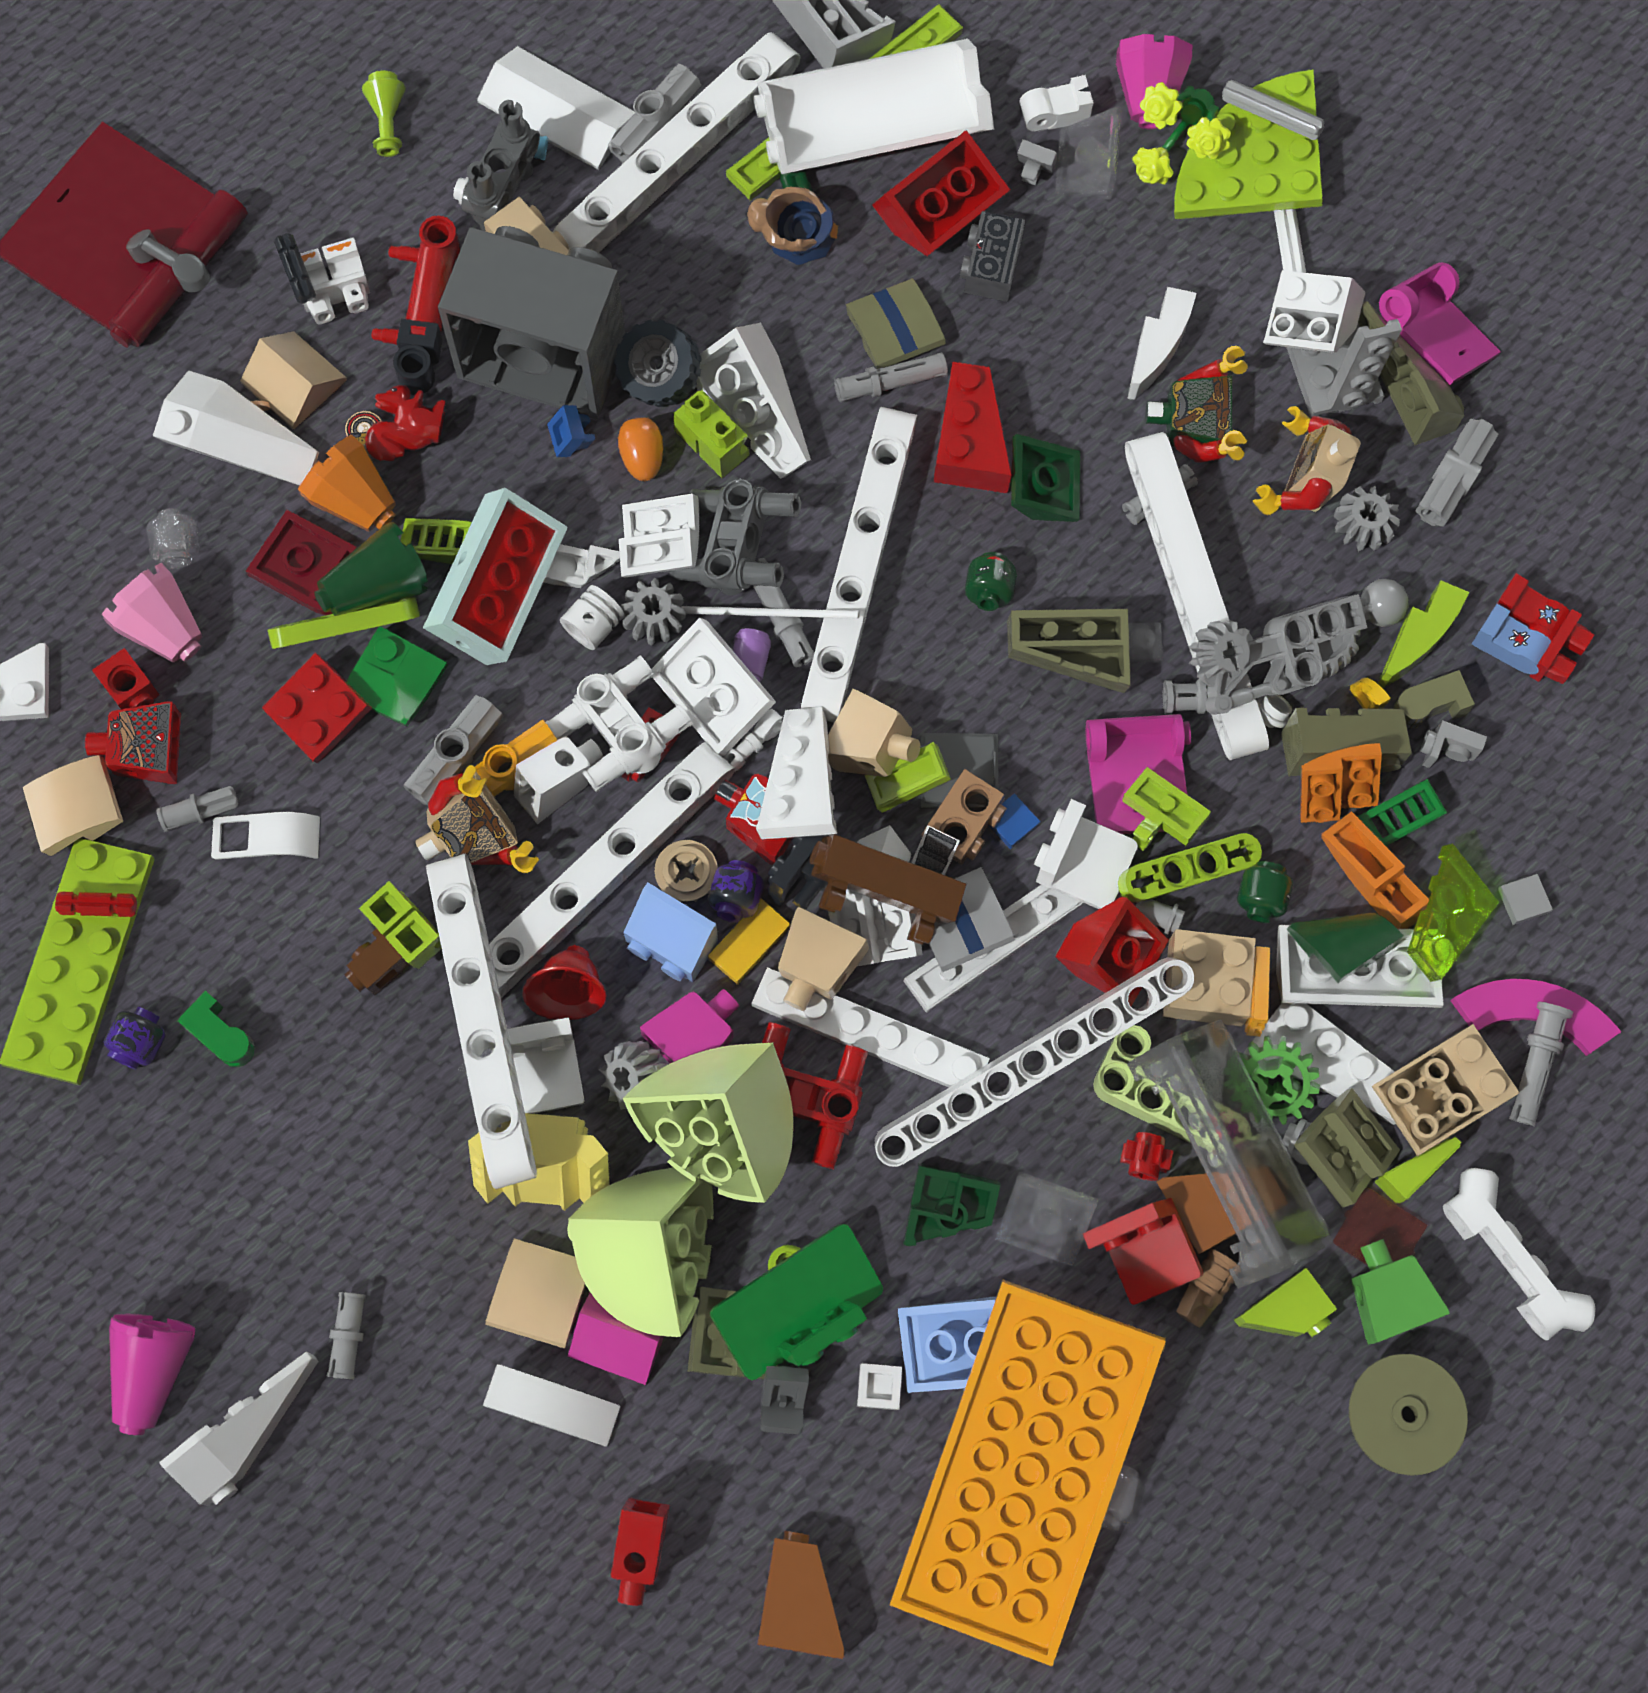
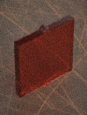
[1331,1186,1428,1266]

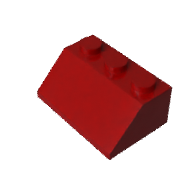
[872,130,1010,256]

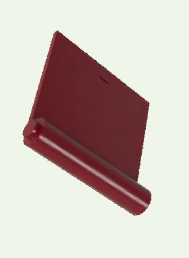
[0,121,248,348]

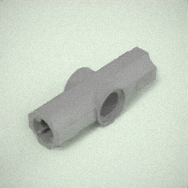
[608,64,701,163]
[1416,419,1499,527]
[403,695,503,805]

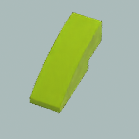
[1378,581,1469,688]

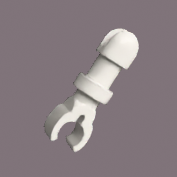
[723,709,782,772]

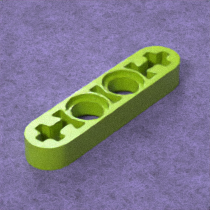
[267,597,420,649]
[1118,833,1262,903]

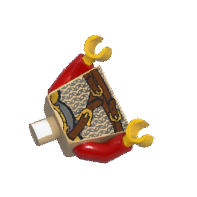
[1252,406,1361,515]
[415,765,539,873]

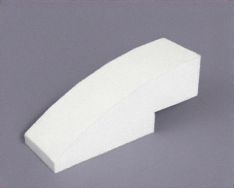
[1128,287,1196,400]
[483,1364,621,1447]

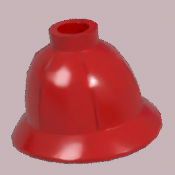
[523,945,606,1020]

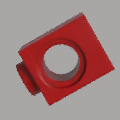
[92,648,159,709]

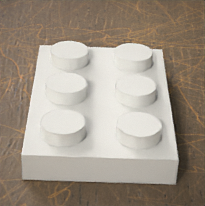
[651,618,776,756]

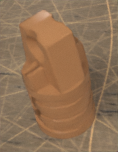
[1177,1249,1242,1328]

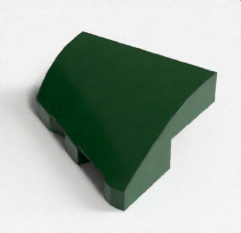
[1287,913,1404,983]
[903,1163,1000,1246]

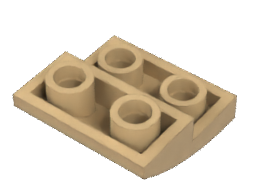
[23,755,123,856]
[486,1239,586,1348]

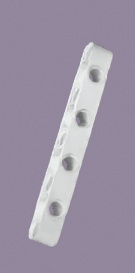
[552,32,800,253]
[801,407,917,723]
[466,742,735,998]
[426,853,537,1190]

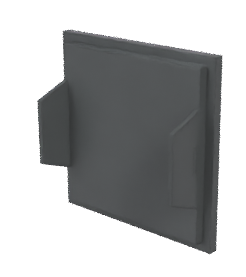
[920,733,999,808]

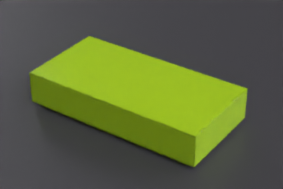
[865,742,951,813]

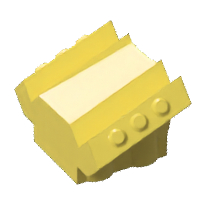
[468,1113,609,1211]

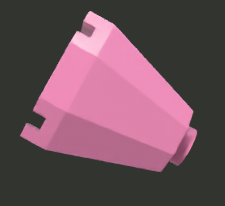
[102,563,202,662]

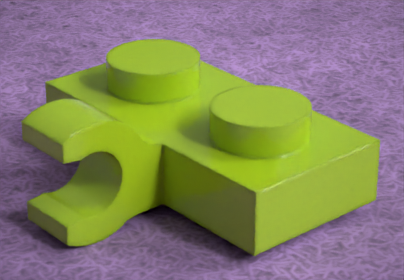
[1122,767,1211,851]

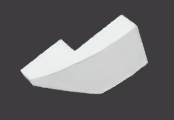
[543,544,620,588]

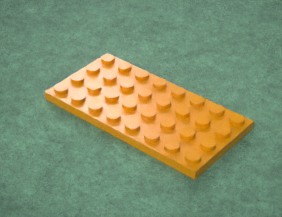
[890,1280,1166,1666]

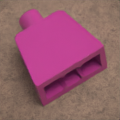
[640,989,739,1064]

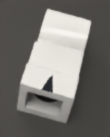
[1020,75,1093,131]

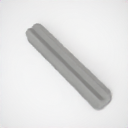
[1222,80,1324,140]

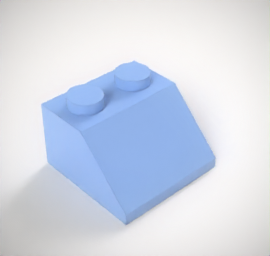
[624,882,718,982]

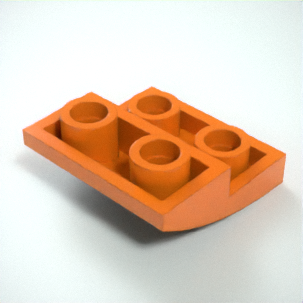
[1300,743,1382,823]

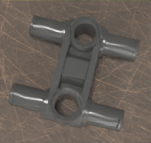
[461,100,540,231]
[670,479,801,596]

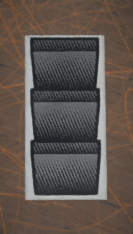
[911,825,960,875]

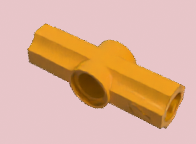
[475,720,557,797]

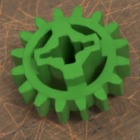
[1231,1036,1320,1125]

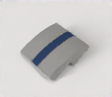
[929,867,1016,972]

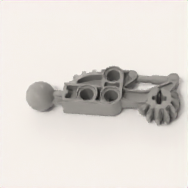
[1189,579,1409,715]

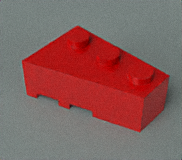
[934,362,1011,494]

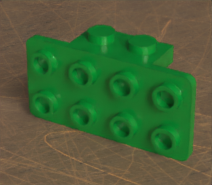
[710,1224,883,1380]

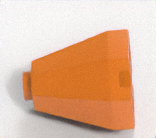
[298,434,396,532]

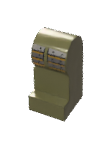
[1393,670,1475,729]

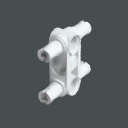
[545,655,693,793]

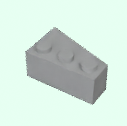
[772,0,896,69]

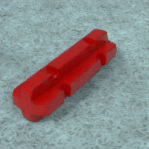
[55,891,137,917]

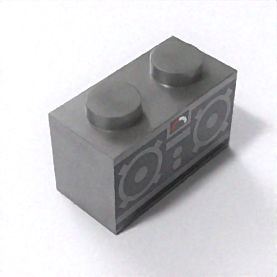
[960,211,1025,302]

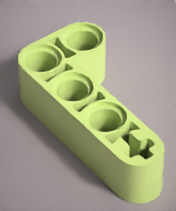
[1093,1025,1246,1157]

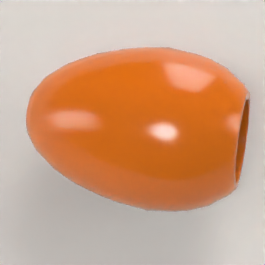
[618,418,663,481]

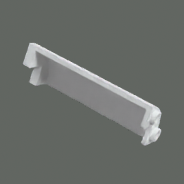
[754,39,994,174]

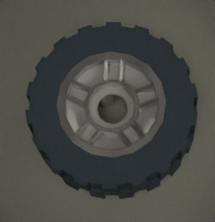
[614,319,702,407]

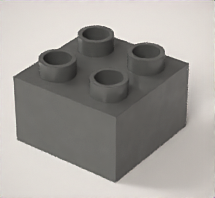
[438,226,625,420]

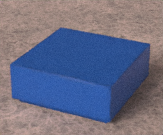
[988,793,1040,849]

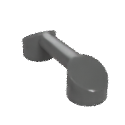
[126,229,210,292]

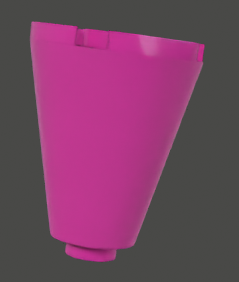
[109,1314,195,1435]

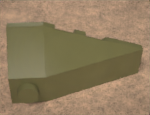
[1358,301,1464,445]

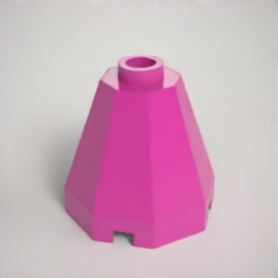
[1116,34,1193,129]

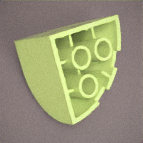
[623,1043,793,1203]
[568,1168,713,1337]

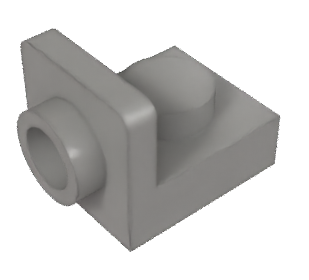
[1420,720,1487,768]

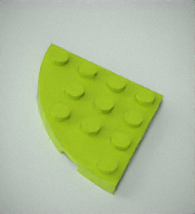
[1174,70,1322,219]

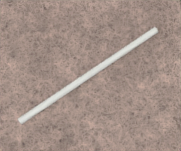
[681,606,860,619]

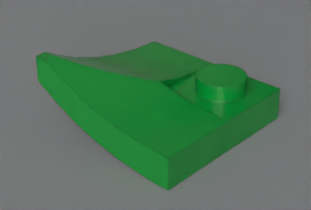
[346,626,448,727]

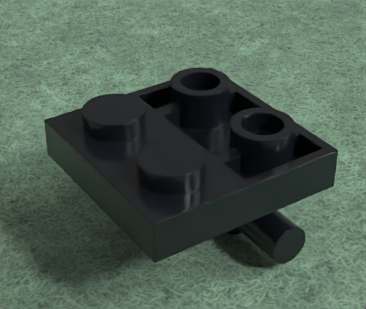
[767,834,830,910]

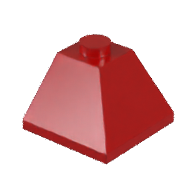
[1055,897,1169,1007]

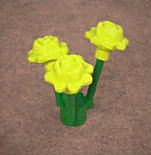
[1132,82,1231,185]

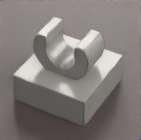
[1017,140,1058,185]

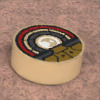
[345,411,381,451]

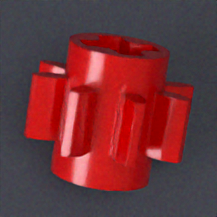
[1120,1132,1174,1181]

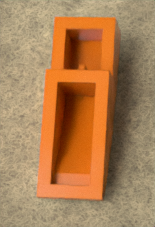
[1321,811,1431,929]

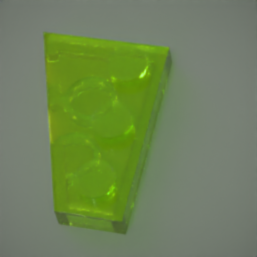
[1407,843,1499,982]

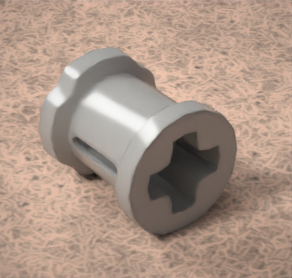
[1162,679,1207,715]

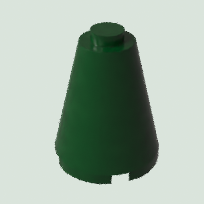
[314,522,428,616]

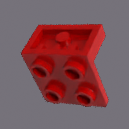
[1083,1198,1204,1305]

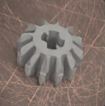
[1334,486,1400,552]
[620,578,686,646]
[599,1041,668,1110]

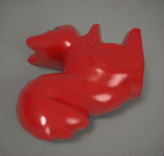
[364,385,446,461]

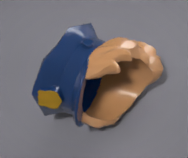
[747,187,838,265]

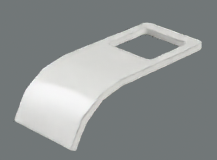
[211,812,320,859]

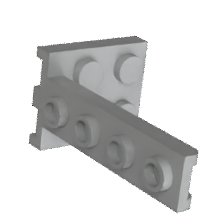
[1287,319,1402,418]

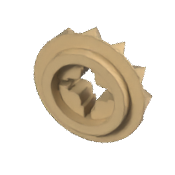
[655,840,718,902]

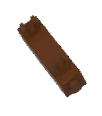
[810,834,967,945]

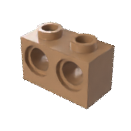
[921,769,1007,865]

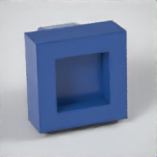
[547,405,595,457]

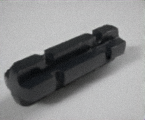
[274,233,316,304]

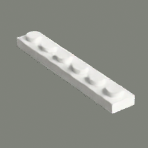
[752,967,990,1097]

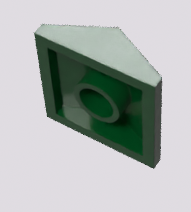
[1011,434,1080,522]

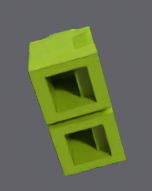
[674,390,750,478]
[359,881,442,970]

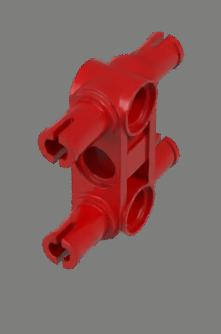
[762,1022,868,1169]

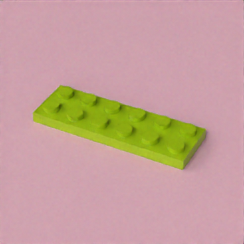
[0,838,155,1085]

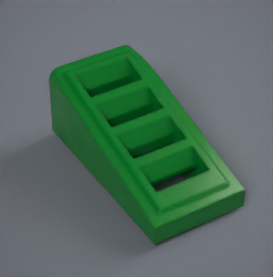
[1358,779,1447,846]

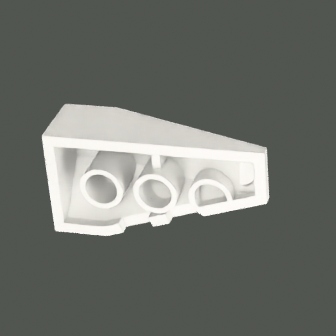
[696,323,811,479]
[153,370,319,486]
[159,1352,319,1506]

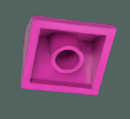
[568,1292,664,1385]

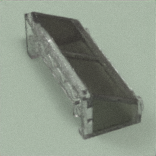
[1127,1019,1334,1289]

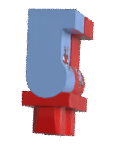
[1472,573,1595,684]

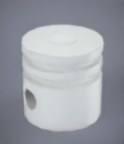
[560,585,625,650]

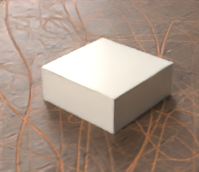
[857,1363,902,1410]

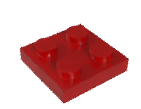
[262,652,372,763]

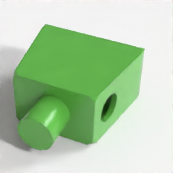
[1352,1239,1450,1345]

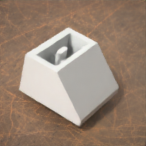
[1264,270,1365,353]

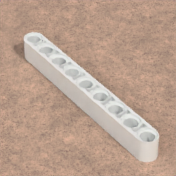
[1125,432,1269,760]
[875,957,1194,1167]

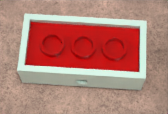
[423,488,568,665]

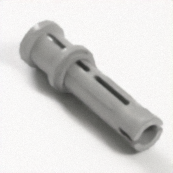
[1509,1002,1574,1127]

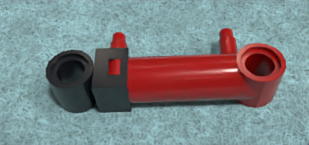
[372,216,460,395]

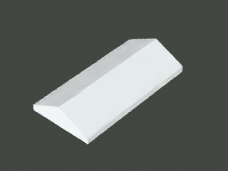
[477,46,635,170]
[1276,925,1443,1008]

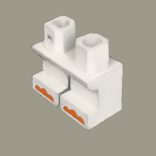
[300,237,370,325]

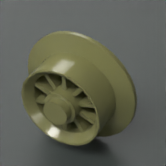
[1349,1354,1468,1476]

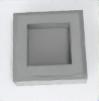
[1498,874,1553,925]

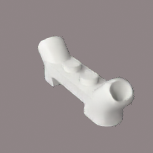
[1443,1168,1595,1340]

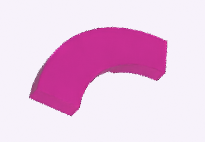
[1450,979,1621,1056]

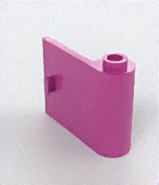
[1379,262,1501,385]
[1085,714,1191,834]

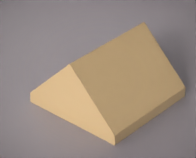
[240,332,347,430]

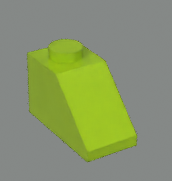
[1234,1268,1337,1337]

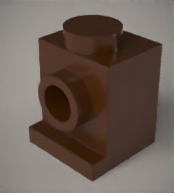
[344,928,410,995]

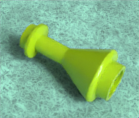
[362,71,406,157]

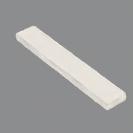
[904,884,1086,1013]

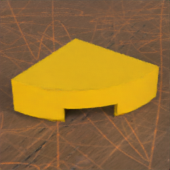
[1349,678,1391,709]

